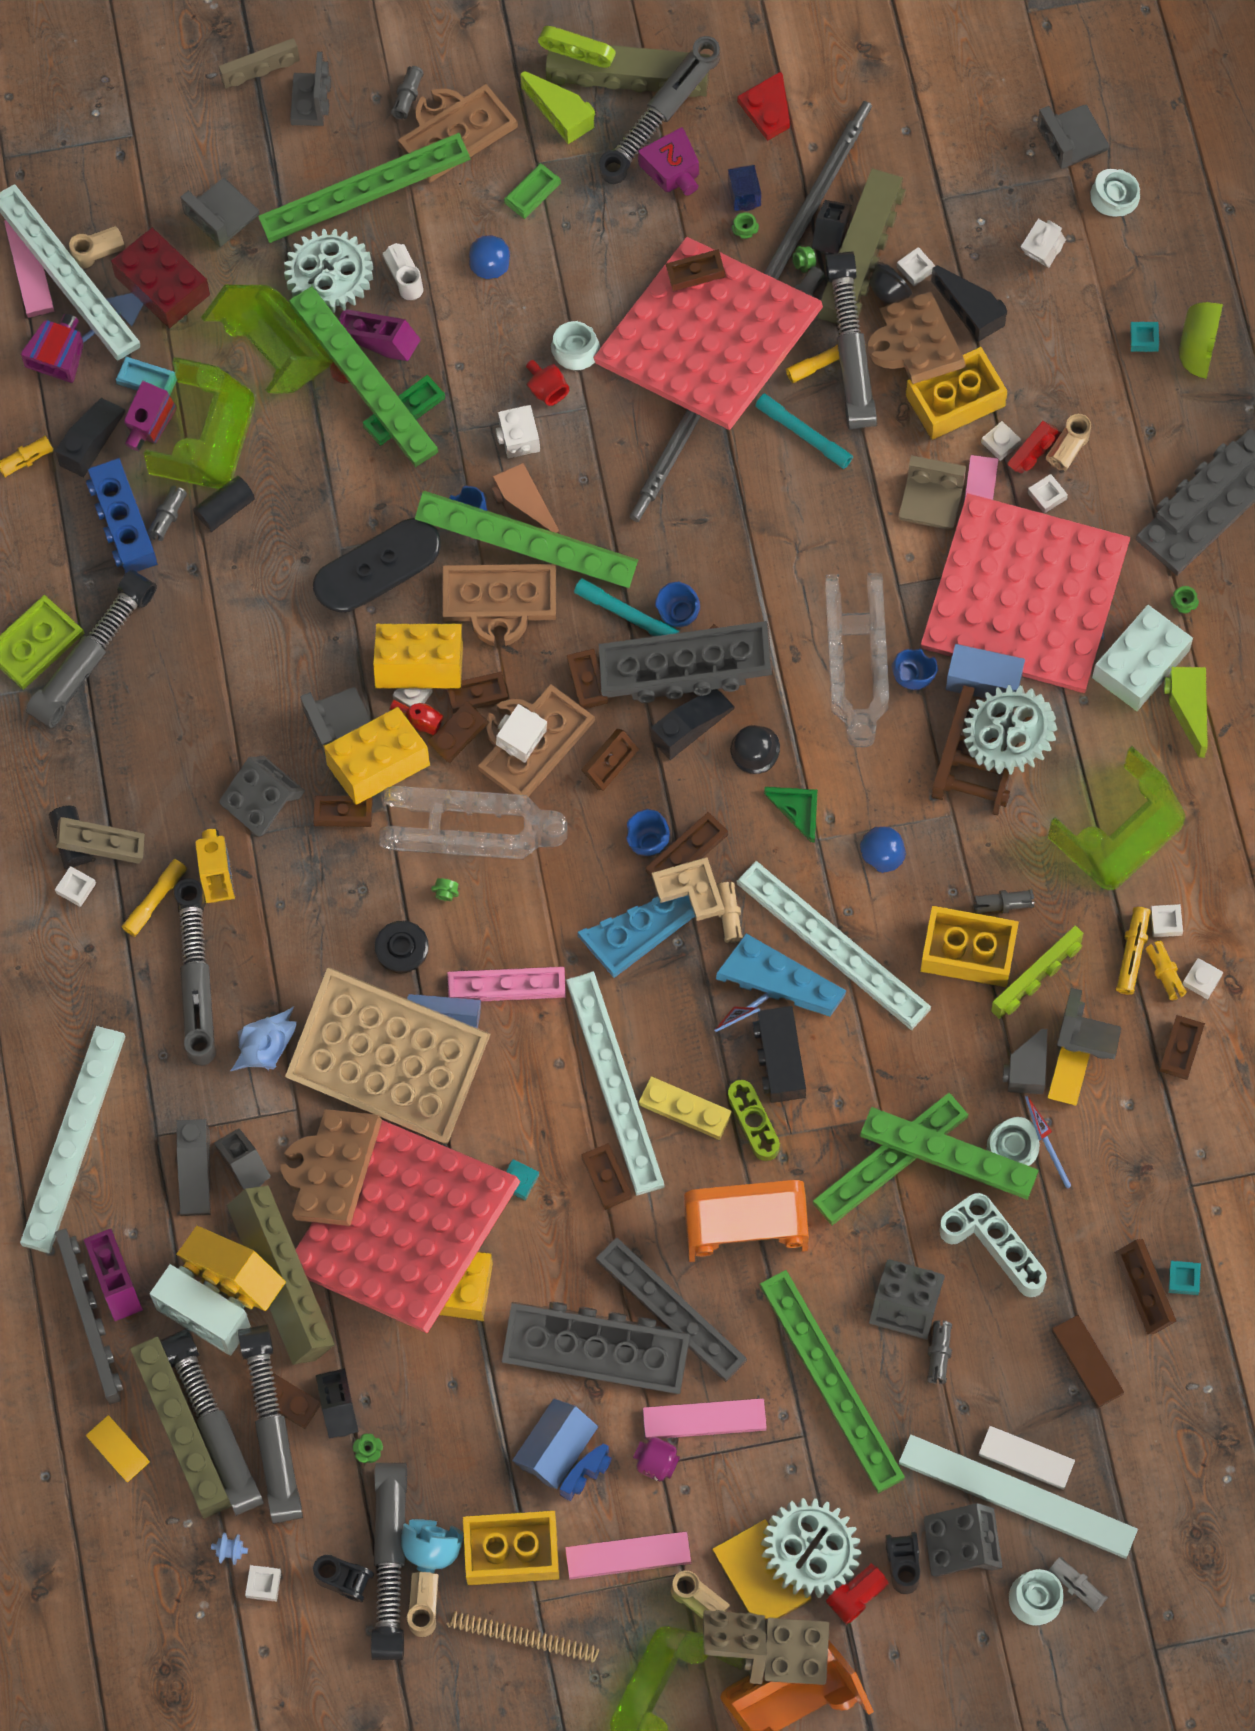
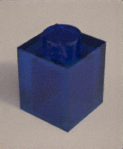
[728,165,761,211]

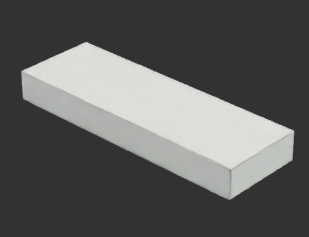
[978,1426,1075,1490]

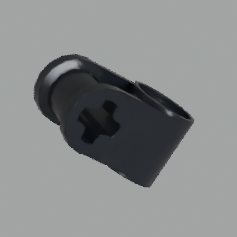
[885,1532,920,1594]
[313,1555,374,1603]

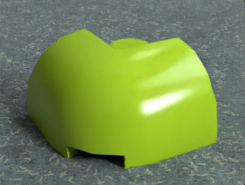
[1179,302,1223,379]

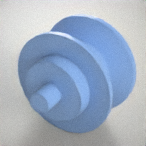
[211,1532,248,1565]

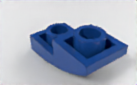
[559,1444,612,1501]

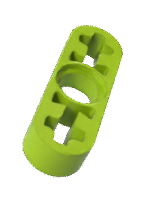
[538,26,616,68]
[728,1080,780,1161]

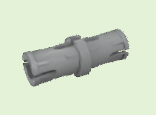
[1048,1557,1108,1612]

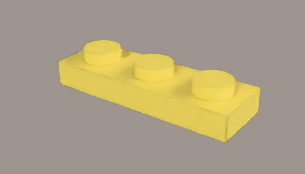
[639,1076,732,1140]

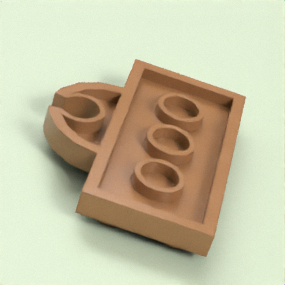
[398,84,518,183]
[868,292,965,384]
[443,564,556,646]
[478,684,595,804]
[281,1109,382,1226]

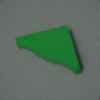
[764,787,818,843]

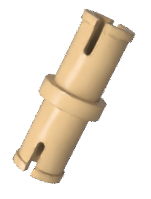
[717,882,743,943]

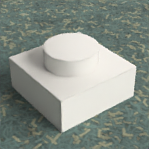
[897,247,935,286]
[981,421,1021,461]
[1028,474,1068,514]
[393,688,433,707]
[55,866,96,907]
[1150,904,1183,937]
[1183,958,1223,999]
[245,1565,281,1602]

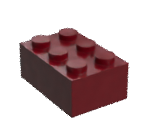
[111,227,210,329]

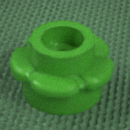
[732,212,759,239]
[793,246,816,273]
[1171,586,1199,613]
[431,878,459,901]
[353,1433,383,1463]

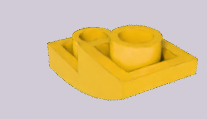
[1048,1046,1090,1106]
[86,1415,150,1483]

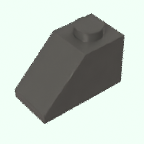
[1003,1029,1048,1094]
[214,1128,271,1190]

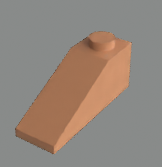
[491,463,560,534]

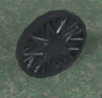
[375,921,429,973]

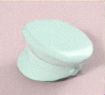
[1090,169,1140,217]
[551,321,600,370]
[986,1117,1040,1166]
[1009,1569,1064,1625]

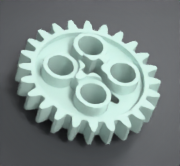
[284,229,373,313]
[963,685,1057,774]
[761,1498,861,1598]

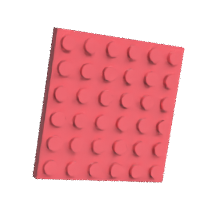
[593,237,823,430]
[921,493,1130,693]
[295,1120,520,1333]

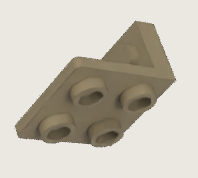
[899,455,966,530]
[703,1610,767,1684]
[764,1618,829,1685]

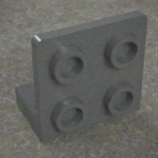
[290,51,331,126]
[1037,105,1109,169]
[180,178,260,247]
[300,687,371,757]
[219,756,305,836]
[1057,988,1121,1059]
[869,1259,945,1340]
[924,1503,1003,1577]

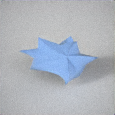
[230,1007,296,1071]

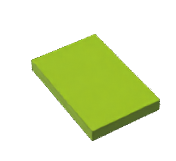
[0,595,85,690]

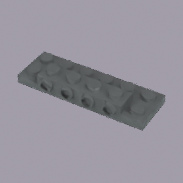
[1136,428,1255,576]
[599,621,772,703]
[502,1302,691,1394]

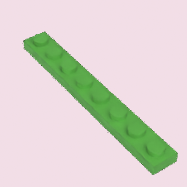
[258,133,471,243]
[289,286,438,468]
[415,491,638,588]
[760,1270,905,1494]

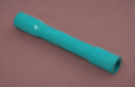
[755,393,853,469]
[574,578,679,636]

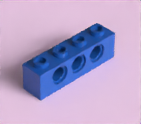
[86,458,158,574]

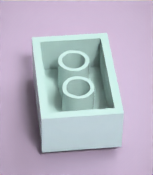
[1092,605,1193,711]
[150,1264,251,1356]

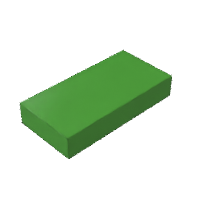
[504,163,561,219]

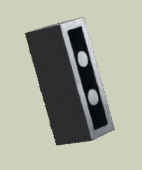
[752,1006,806,1103]

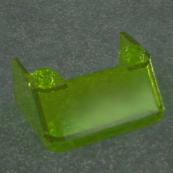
[201,284,333,393]
[144,357,255,489]
[1048,746,1185,890]
[610,1626,744,1731]

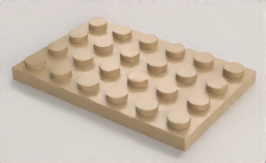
[285,967,491,1144]

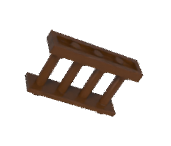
[931,685,1032,816]

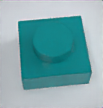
[1130,322,1159,352]
[506,1159,539,1201]
[1168,1261,1201,1295]

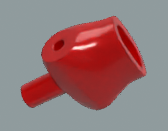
[526,360,570,406]
[389,700,444,736]

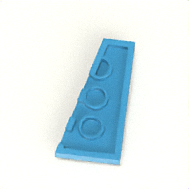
[577,895,695,978]
[716,933,846,1017]

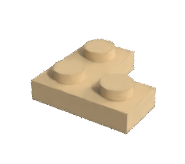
[652,857,725,921]

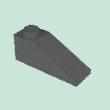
[176,1119,211,1216]

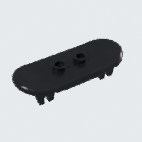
[313,518,441,613]

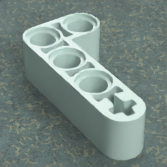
[939,1193,1047,1297]

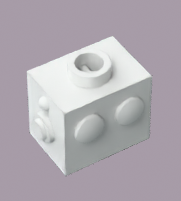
[1021,219,1066,268]
[496,405,540,458]
[496,704,547,762]

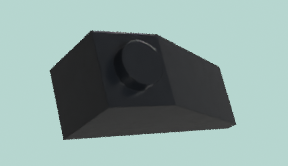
[931,265,1007,342]
[55,398,126,478]
[651,689,735,760]

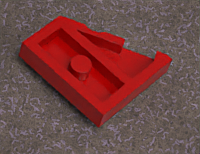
[737,71,790,141]
[1007,421,1062,474]

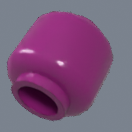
[633,1437,680,1482]

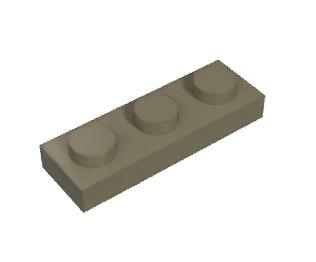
[219,38,300,89]
[56,817,145,864]

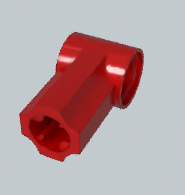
[825,1563,889,1625]

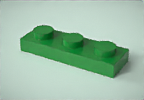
[362,374,445,446]

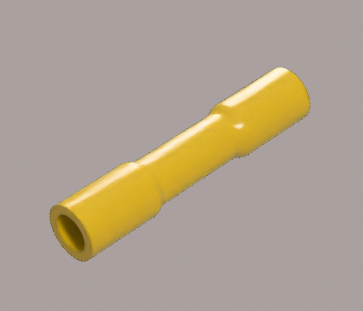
[785,344,866,384]
[121,859,187,937]

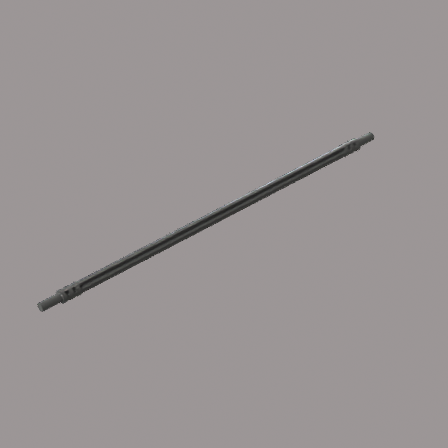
[629,101,872,522]

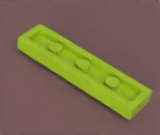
[991,925,1084,1019]

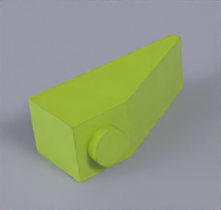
[521,71,595,144]
[1164,667,1208,758]

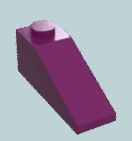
[338,309,421,361]
[83,1228,143,1321]

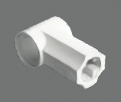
[383,243,423,300]

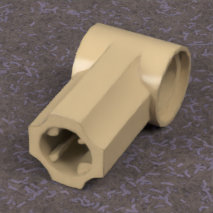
[69,226,125,269]
[1046,414,1091,471]
[671,1570,730,1619]
[407,1572,439,1637]

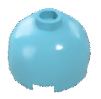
[401,1519,464,1573]

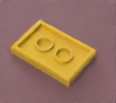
[712,1519,812,1619]

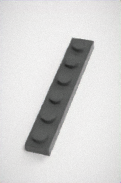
[55,1228,124,1405]
[596,1237,747,1382]

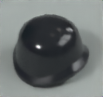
[870,262,912,304]
[730,725,780,774]

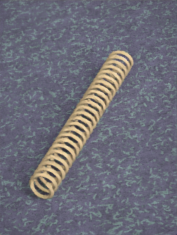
[447,1611,599,1663]

